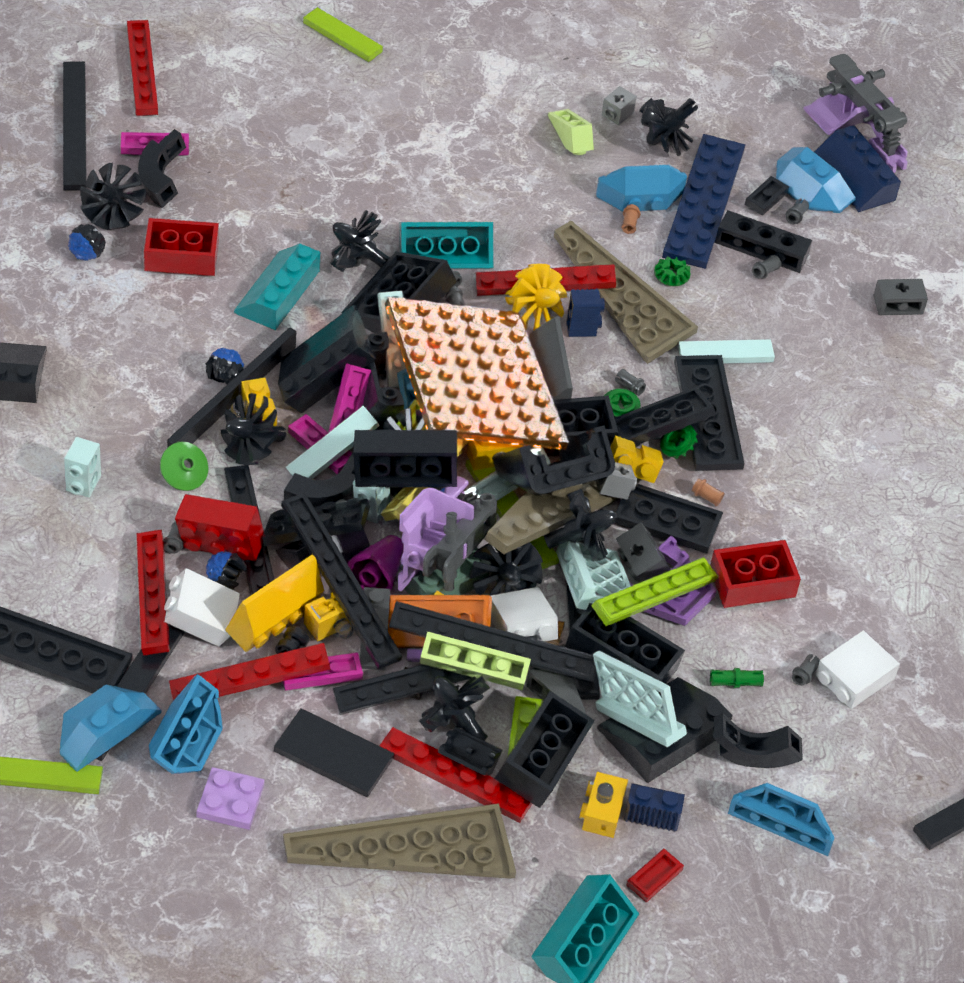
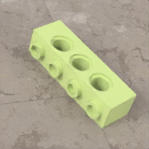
[420,632,531,690]

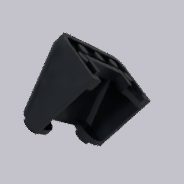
[339,332,404,430]
[492,426,615,496]

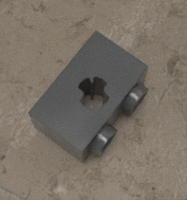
[873,279,928,315]
[616,522,671,582]

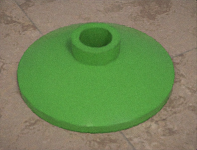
[160,442,209,491]

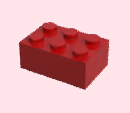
[144,218,219,276]
[175,494,264,561]
[710,540,801,608]

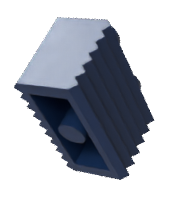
[566,289,605,337]
[624,783,685,832]

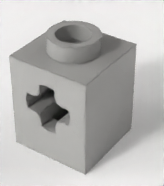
[601,86,637,125]
[595,462,637,499]

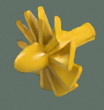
[505,264,567,331]

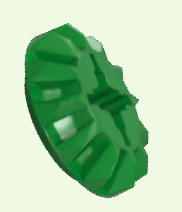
[654,256,691,286]
[604,389,641,418]
[660,425,698,460]

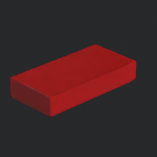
[626,848,684,903]

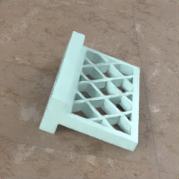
[556,541,631,610]
[593,651,687,747]

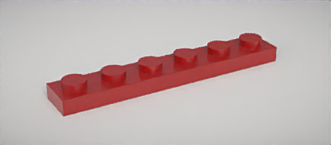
[127,20,158,116]
[476,264,616,296]
[136,529,169,655]
[169,643,331,701]
[379,727,532,823]

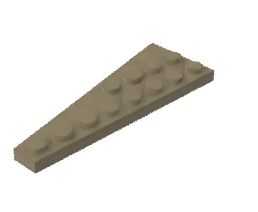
[554,221,698,364]
[484,457,618,554]
[283,804,516,879]

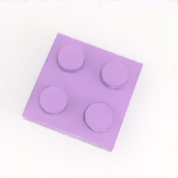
[197,767,265,830]

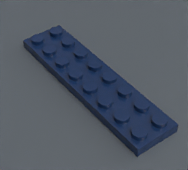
[662,134,746,269]

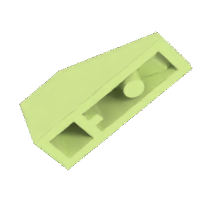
[548,109,594,155]

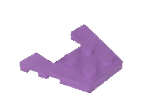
[611,536,717,626]

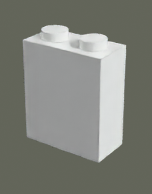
[164,568,240,647]
[491,587,558,642]
[815,630,900,709]

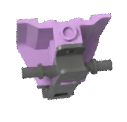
[804,54,908,173]
[398,476,497,591]

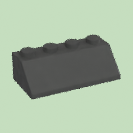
[523,317,573,401]

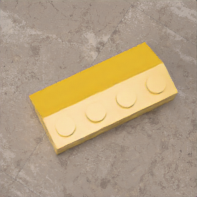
[225,554,325,652]

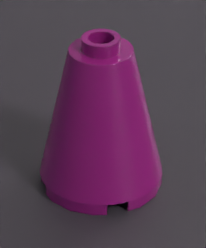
[347,535,404,591]

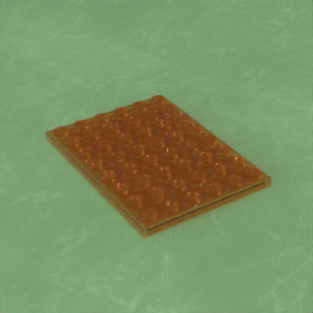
[385,297,569,450]

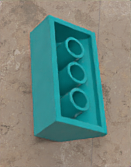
[399,222,494,268]
[234,243,321,330]
[531,874,639,983]

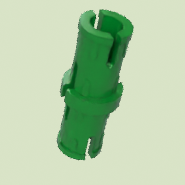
[710,668,764,689]

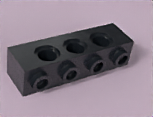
[715,210,812,273]

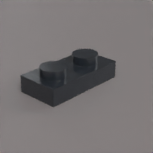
[745,176,789,216]

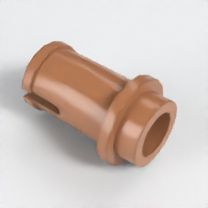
[621,204,641,234]
[692,479,725,507]

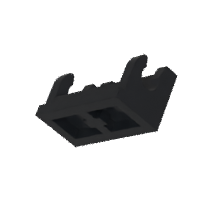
[438,727,503,776]

